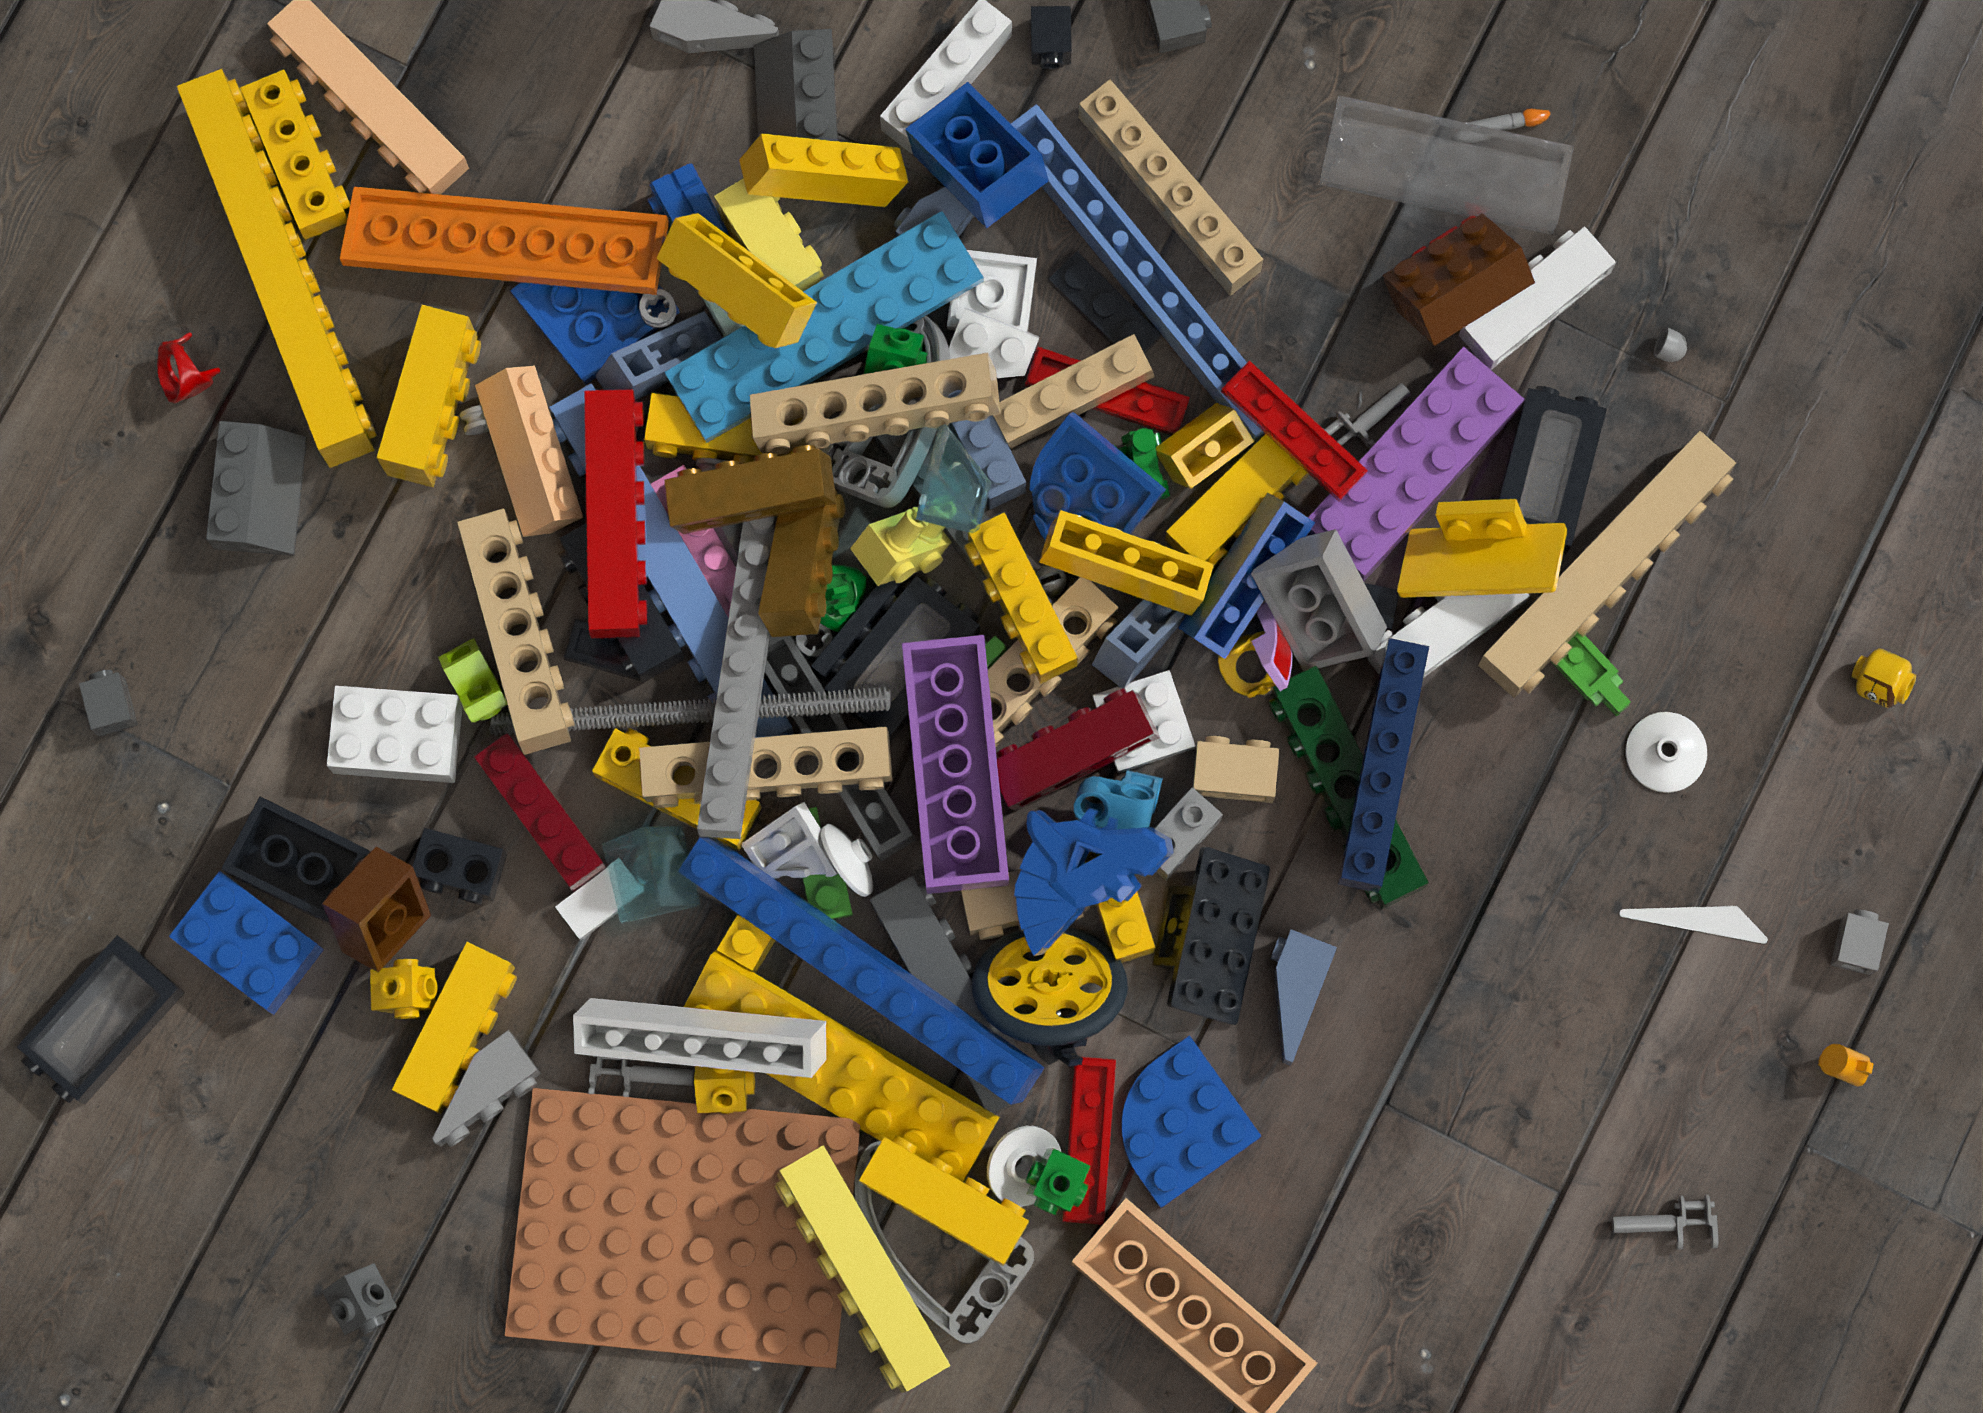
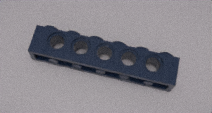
[1338,638,1430,893]

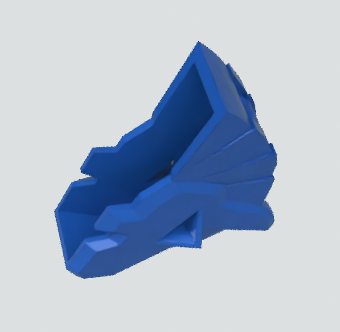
[1014,808,1174,956]

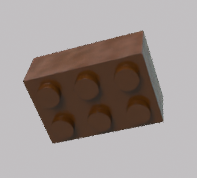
[1382,213,1535,346]

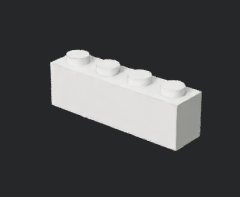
[880,0,1012,154]
[1459,226,1616,370]
[1367,593,1530,678]

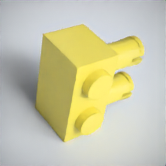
[850,497,957,586]

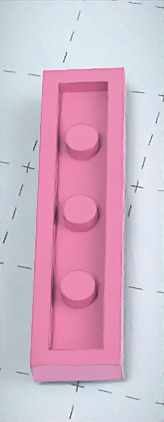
[651,465,736,618]

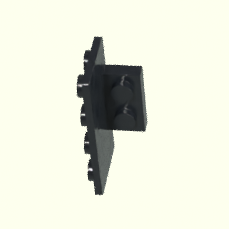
[1152,847,1270,1025]

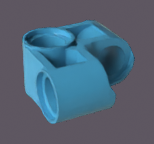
[1074,770,1163,829]

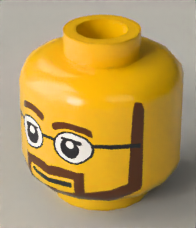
[1852,648,1916,708]

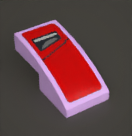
[1252,602,1292,691]

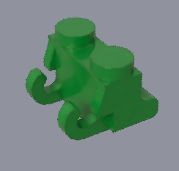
[1114,428,1170,499]

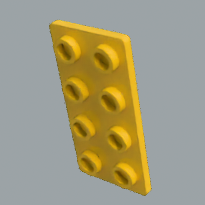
[1397,499,1567,598]

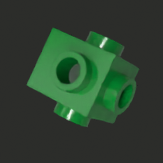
[864,324,928,374]
[1025,1148,1091,1216]

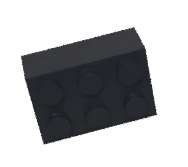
[221,796,370,926]

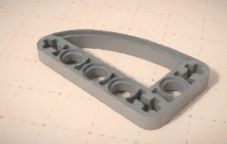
[820,316,950,508]
[855,1141,1034,1344]

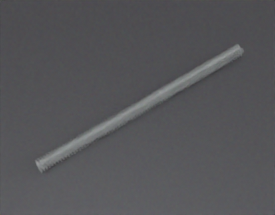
[489,687,891,736]

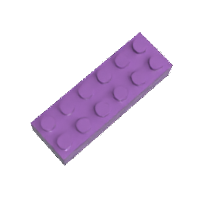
[1307,347,1525,582]
[902,635,1009,894]

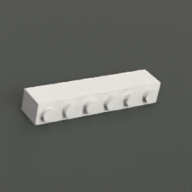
[573,998,826,1078]

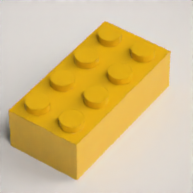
[377,305,481,488]

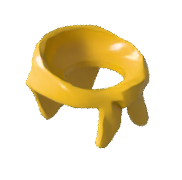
[1218,631,1276,698]

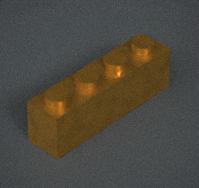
[664,445,837,534]
[758,489,845,637]

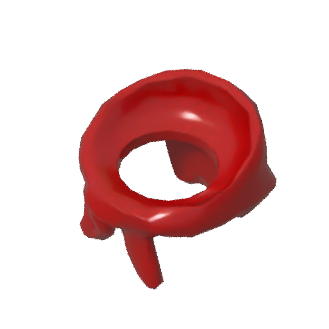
[157,332,221,404]

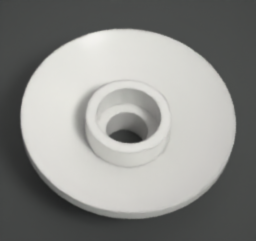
[1625,712,1707,793]
[821,824,873,897]
[987,1126,1061,1207]

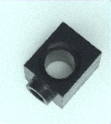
[1031,6,1072,69]

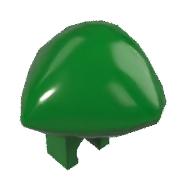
[820,565,866,633]

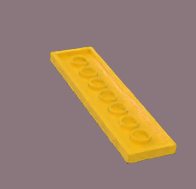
[684,950,1000,1183]

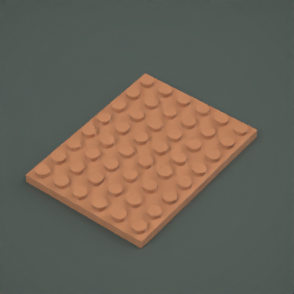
[505,1088,860,1369]

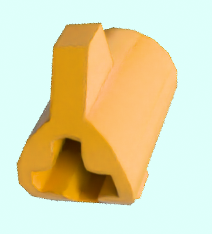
[1818,1044,1874,1087]

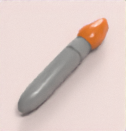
[1454,108,1550,138]

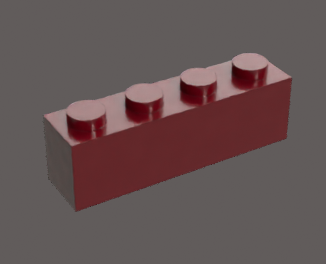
[996,688,1160,811]
[474,733,606,893]

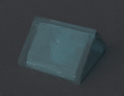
[916,424,992,533]
[602,826,700,923]

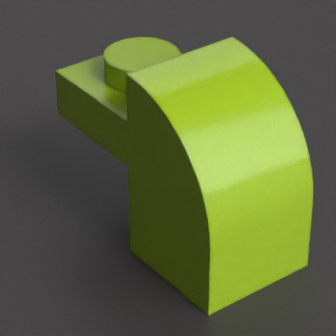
[438,638,508,723]

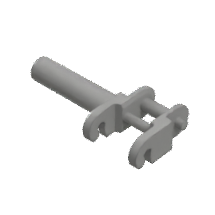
[1323,383,1410,449]
[588,1056,694,1097]
[1612,1194,1718,1250]

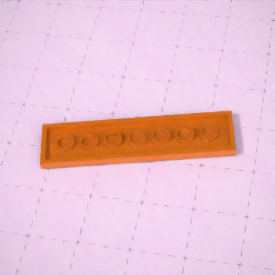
[340,187,669,295]

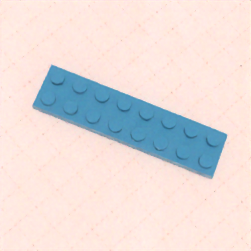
[665,211,984,443]

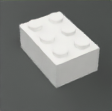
[327,686,463,783]

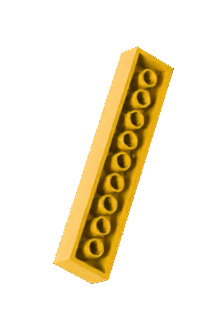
[177,69,377,468]

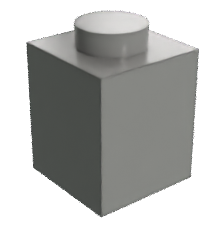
[1831,909,1889,975]

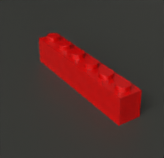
[584,389,647,638]

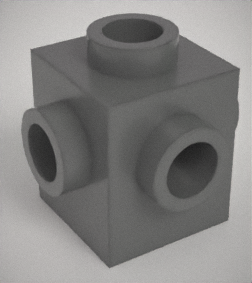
[322,1263,397,1335]

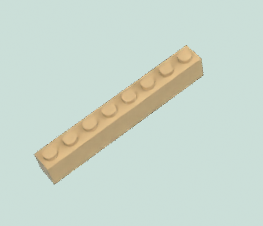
[1478,431,1736,698]

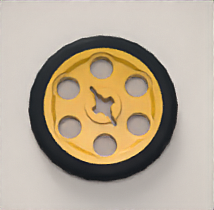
[972,927,1128,1046]

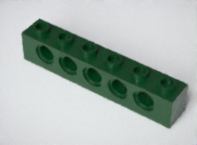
[1268,666,1429,910]

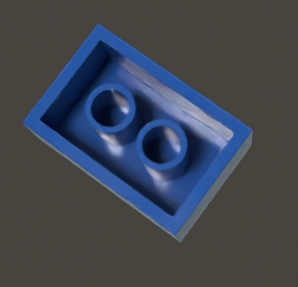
[905,82,1049,229]
[169,871,324,1015]

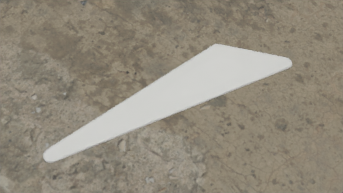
[1620,906,1768,944]

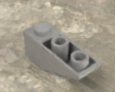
[650,0,779,53]
[432,1030,541,1147]

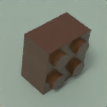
[322,846,431,973]

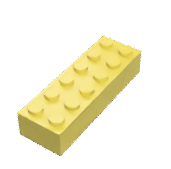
[774,1145,951,1393]

